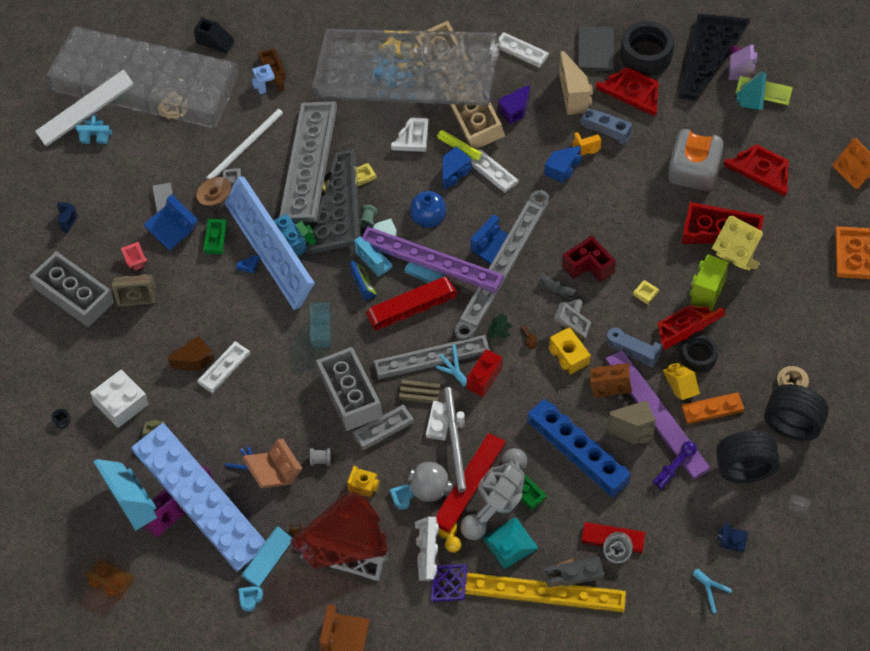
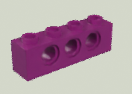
[143,464,215,538]

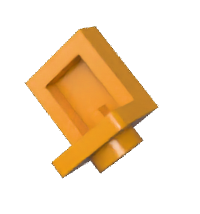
[572,132,601,156]

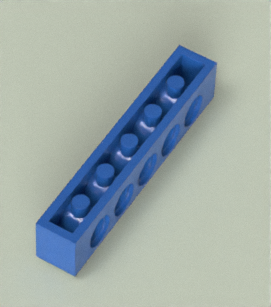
[527,399,631,498]

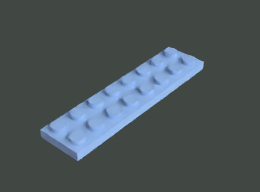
[224,177,315,310]
[131,423,265,572]

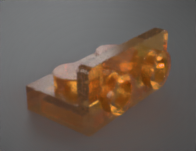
[84,559,135,599]

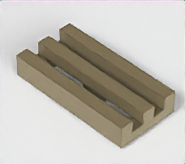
[399,380,440,403]

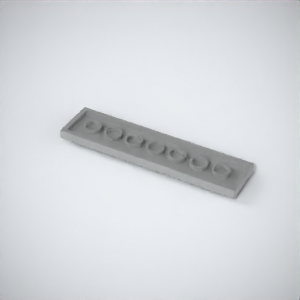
[279,101,337,222]

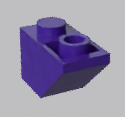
[498,85,530,125]

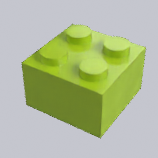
[689,254,729,311]

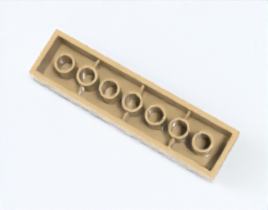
[416,21,505,149]

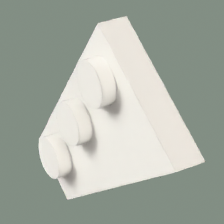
[415,517,438,581]

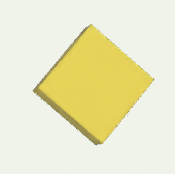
[633,280,659,305]

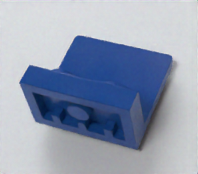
[144,194,198,251]
[470,214,508,264]

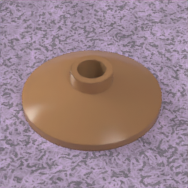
[197,177,231,206]

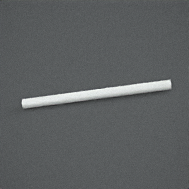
[206,109,283,180]

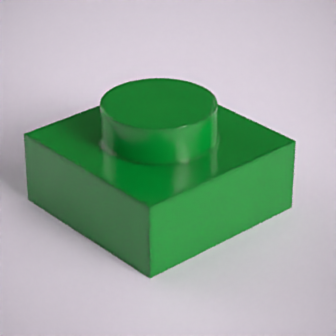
[295,221,316,246]

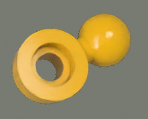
[437,524,461,553]

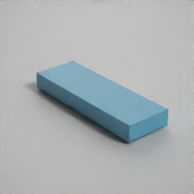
[241,526,293,587]

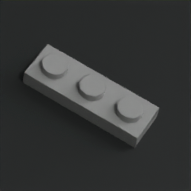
[353,404,414,450]

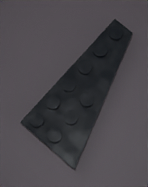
[679,14,750,100]

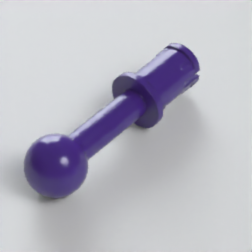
[652,441,697,490]

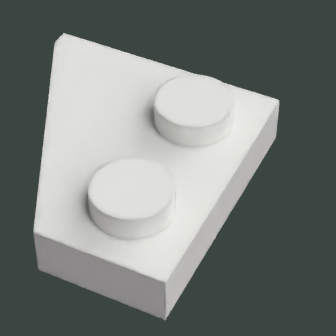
[391,118,428,152]

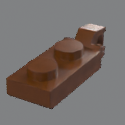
[258,48,286,91]

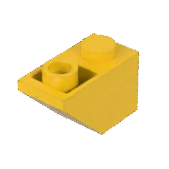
[663,363,700,400]

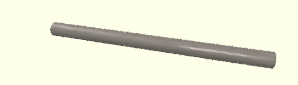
[444,387,466,492]

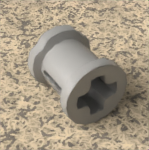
[310,448,331,466]

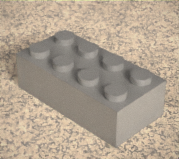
[30,251,114,327]
[316,347,383,431]

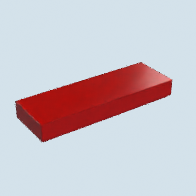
[582,522,645,553]

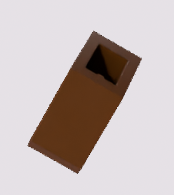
[167,336,214,371]

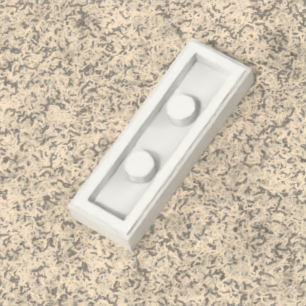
[495,32,549,68]
[471,149,518,193]
[197,341,250,394]

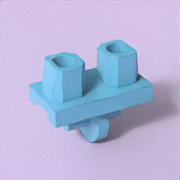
[76,115,112,144]

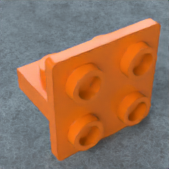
[833,138,870,189]

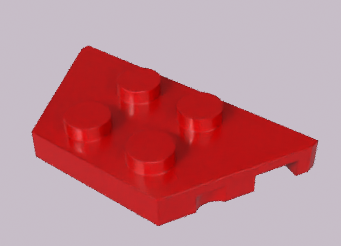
[595,67,659,117]
[723,144,789,197]
[657,305,726,350]

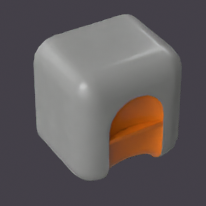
[668,129,724,191]

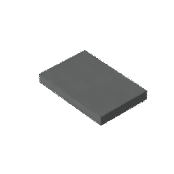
[578,26,614,72]

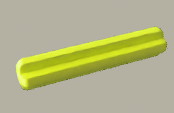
[437,130,482,161]

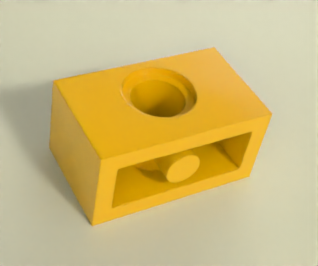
[549,327,591,375]

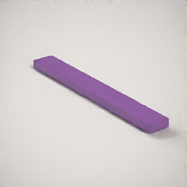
[362,227,504,293]
[605,350,710,480]

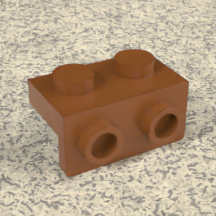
[590,363,632,398]

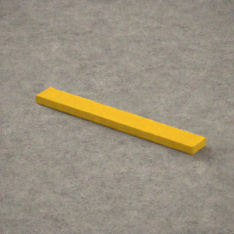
[459,573,626,612]

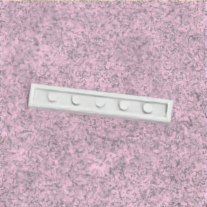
[36,69,135,146]

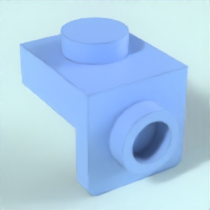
[251,64,274,94]

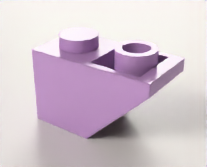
[729,45,757,80]

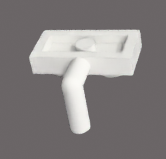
[426,401,465,441]

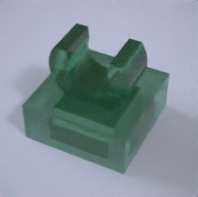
[488,313,512,339]

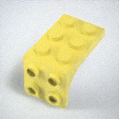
[712,216,763,271]

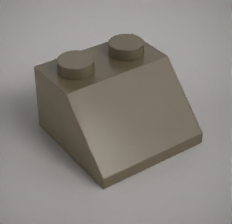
[112,274,155,306]
[607,400,656,444]

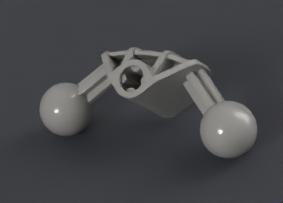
[460,448,527,540]

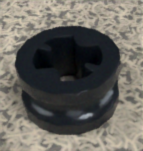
[52,409,71,428]

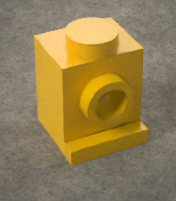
[347,466,380,497]

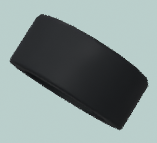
[680,334,718,373]

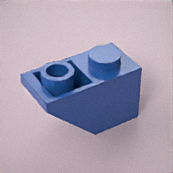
[544,146,582,183]
[443,147,472,190]

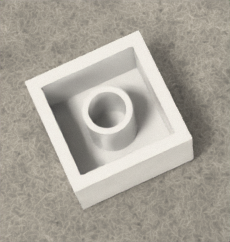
[90,369,149,428]

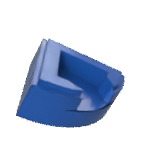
[236,255,260,273]

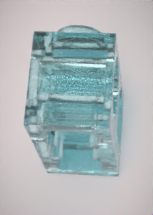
[310,302,331,347]

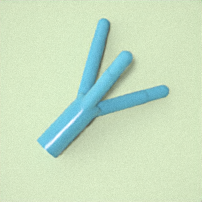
[436,345,467,387]
[693,569,732,614]

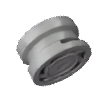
[603,532,632,563]

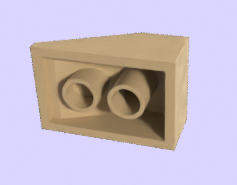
[559,51,593,115]

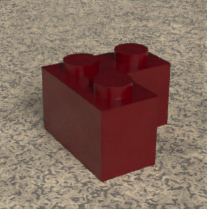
[562,236,616,282]

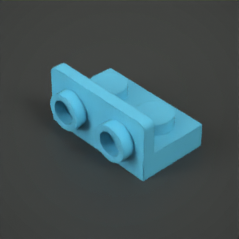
[354,236,392,277]

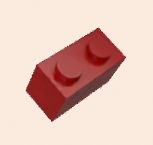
[466,349,503,398]

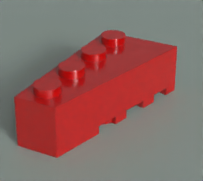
[682,202,764,244]

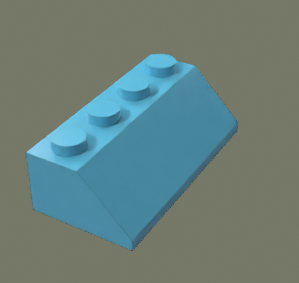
[93,459,157,530]

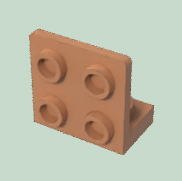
[243,439,302,488]

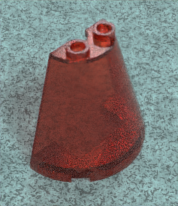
[290,492,387,569]

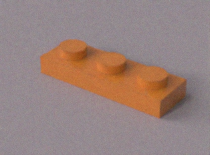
[681,392,744,424]

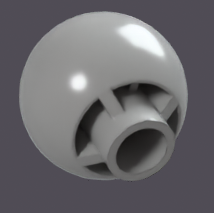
[407,462,454,502]

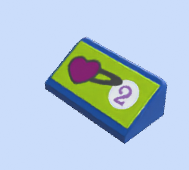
[350,261,377,300]

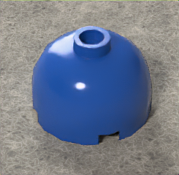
[410,191,446,228]

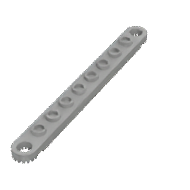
[455,190,549,340]

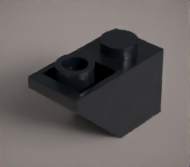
[193,17,235,54]

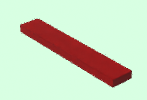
[435,433,506,533]

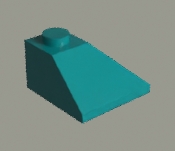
[736,71,767,110]
[482,517,539,569]

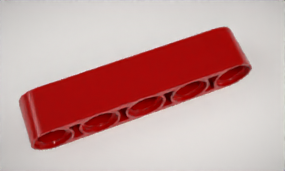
[365,277,458,331]

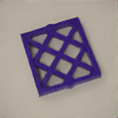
[431,564,467,602]

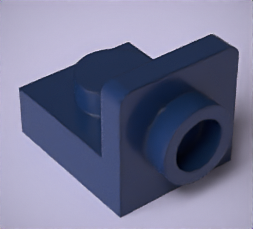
[57,202,78,233]
[717,522,748,553]

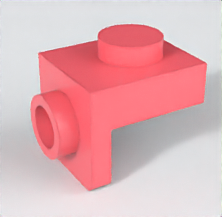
[121,242,147,271]

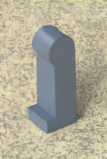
[580,109,632,146]
[607,328,662,368]

